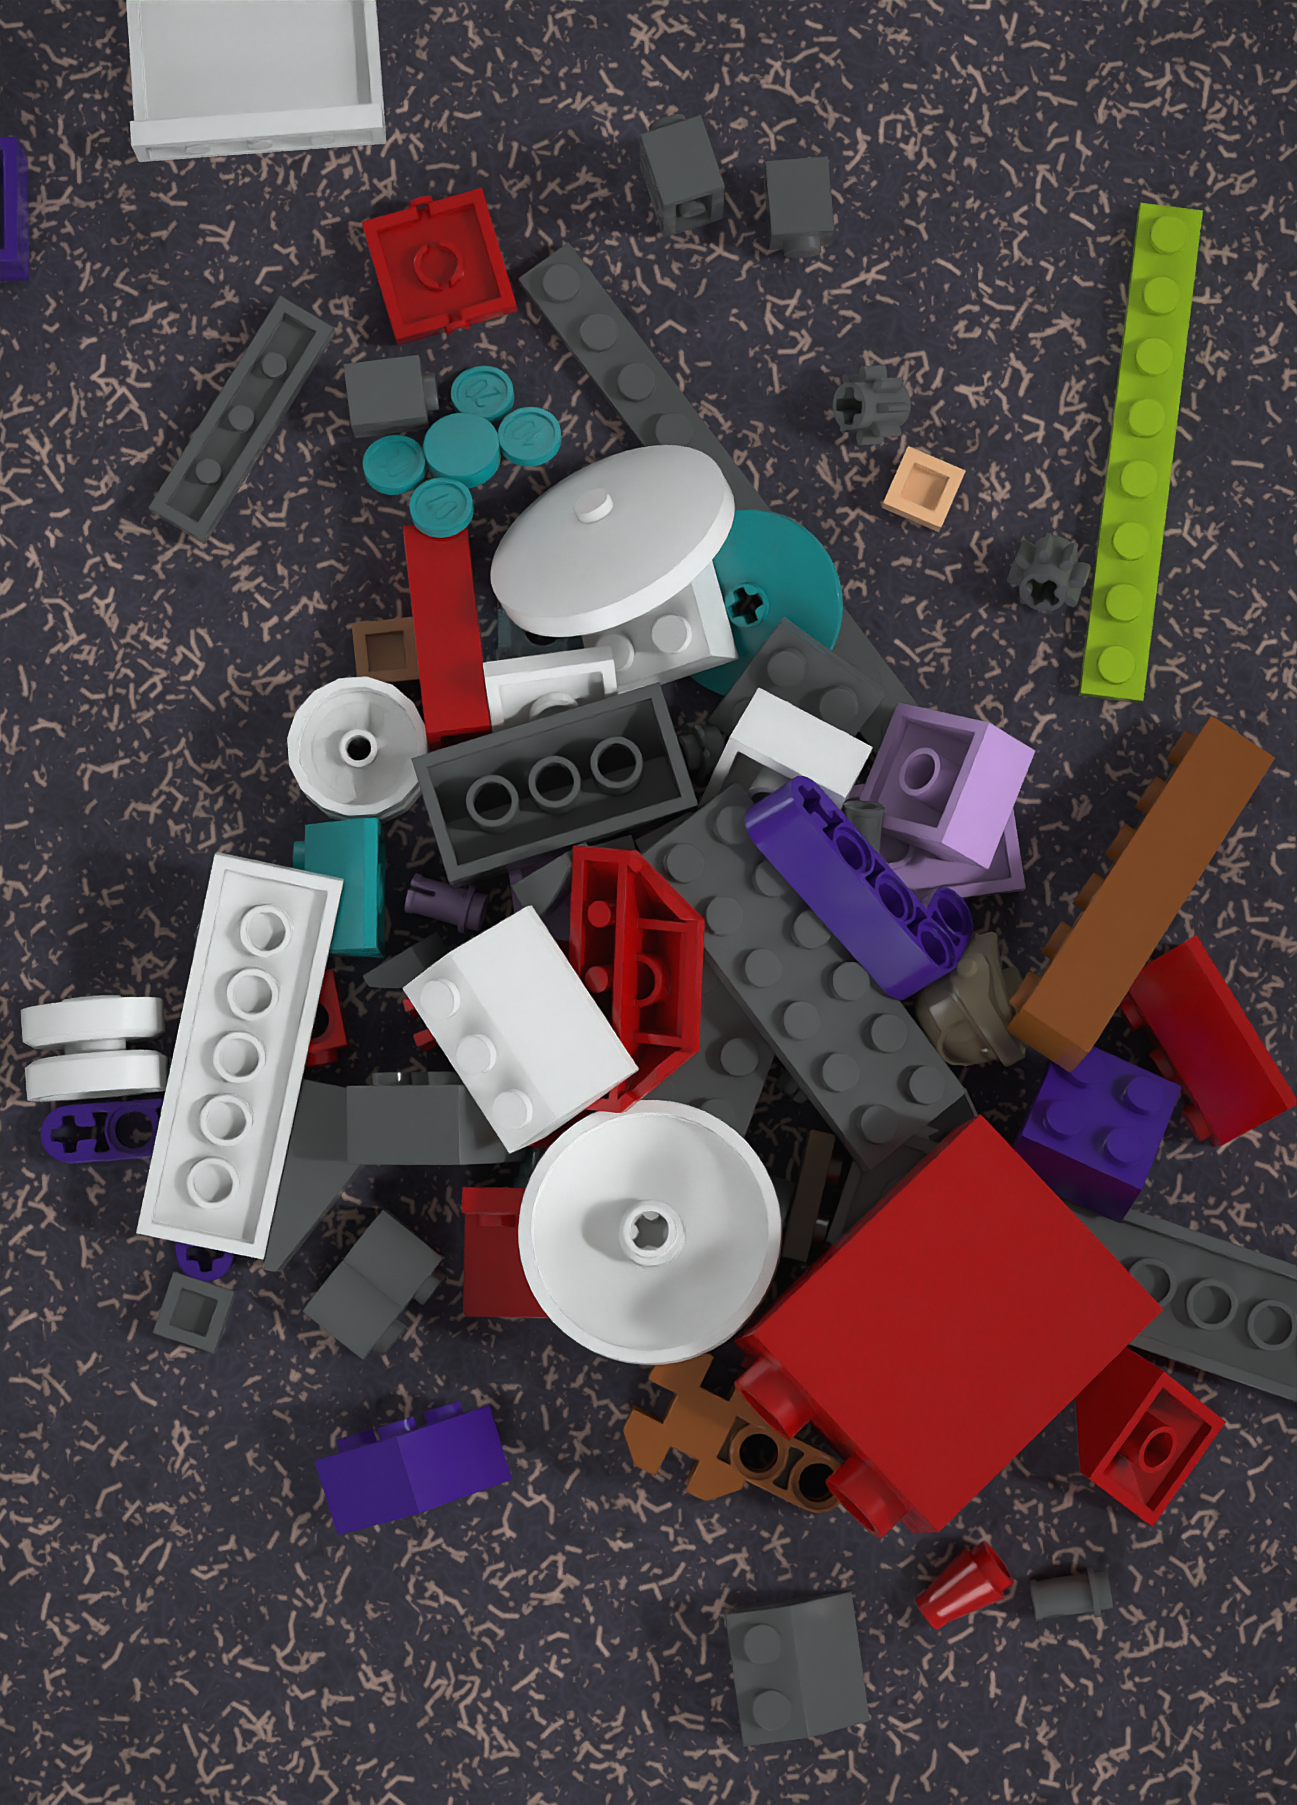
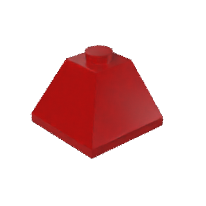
[1075,1347,1226,1527]

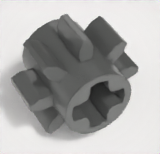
[833,365,911,445]
[1007,533,1091,614]

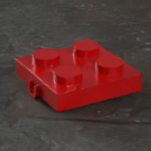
[362,188,517,346]

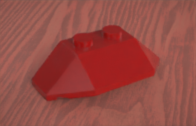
[569,845,705,1113]

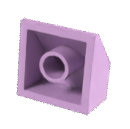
[859,702,1035,869]

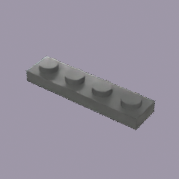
[149,296,336,544]

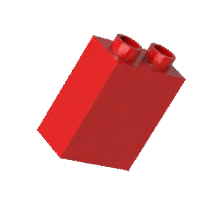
[733,1114,1164,1539]

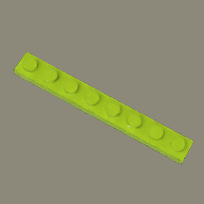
[1078,203,1203,704]

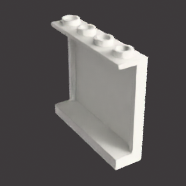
[126,0,387,162]

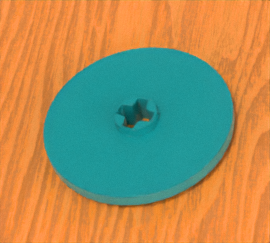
[690,509,843,696]

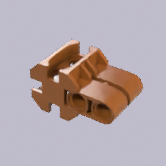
[623,1352,841,1513]

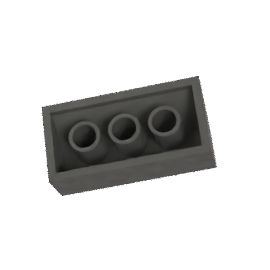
[411,682,698,889]

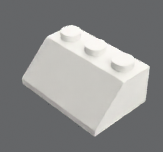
[402,905,639,1153]

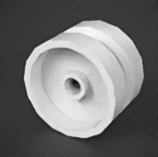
[287,676,430,824]
[21,995,169,1102]

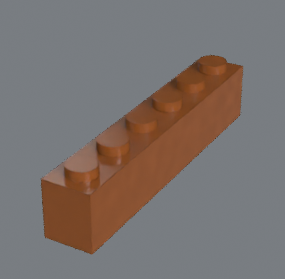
[1005,715,1275,1073]

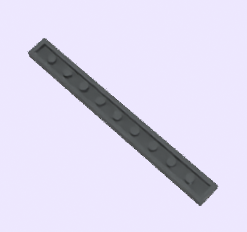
[518,242,919,757]

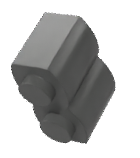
[303,1209,447,1359]

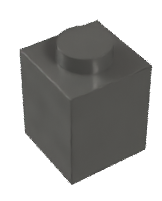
[764,156,834,258]
[343,355,439,438]

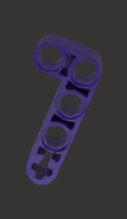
[745,776,974,1000]

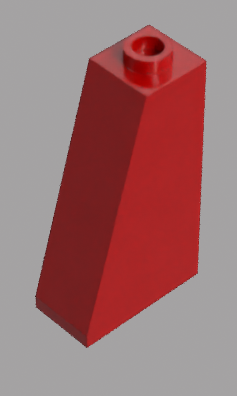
[403,525,493,752]

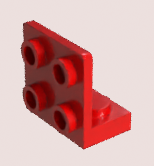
[462,1187,549,1318]

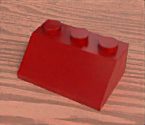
[1117,935,1297,1147]

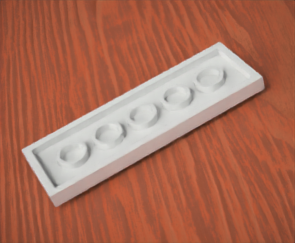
[136,852,344,1259]

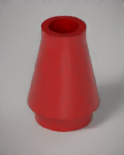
[915,1540,1014,1630]

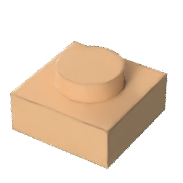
[882,446,966,532]

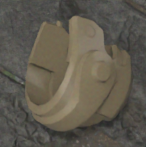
[913,932,1029,1067]

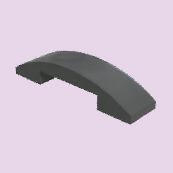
[363,842,588,988]

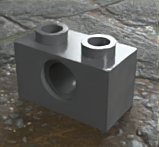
[640,114,725,238]

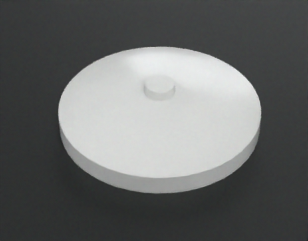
[490,445,735,637]
[518,1100,782,1365]

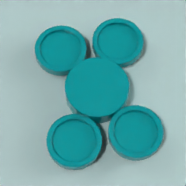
[363,366,562,538]

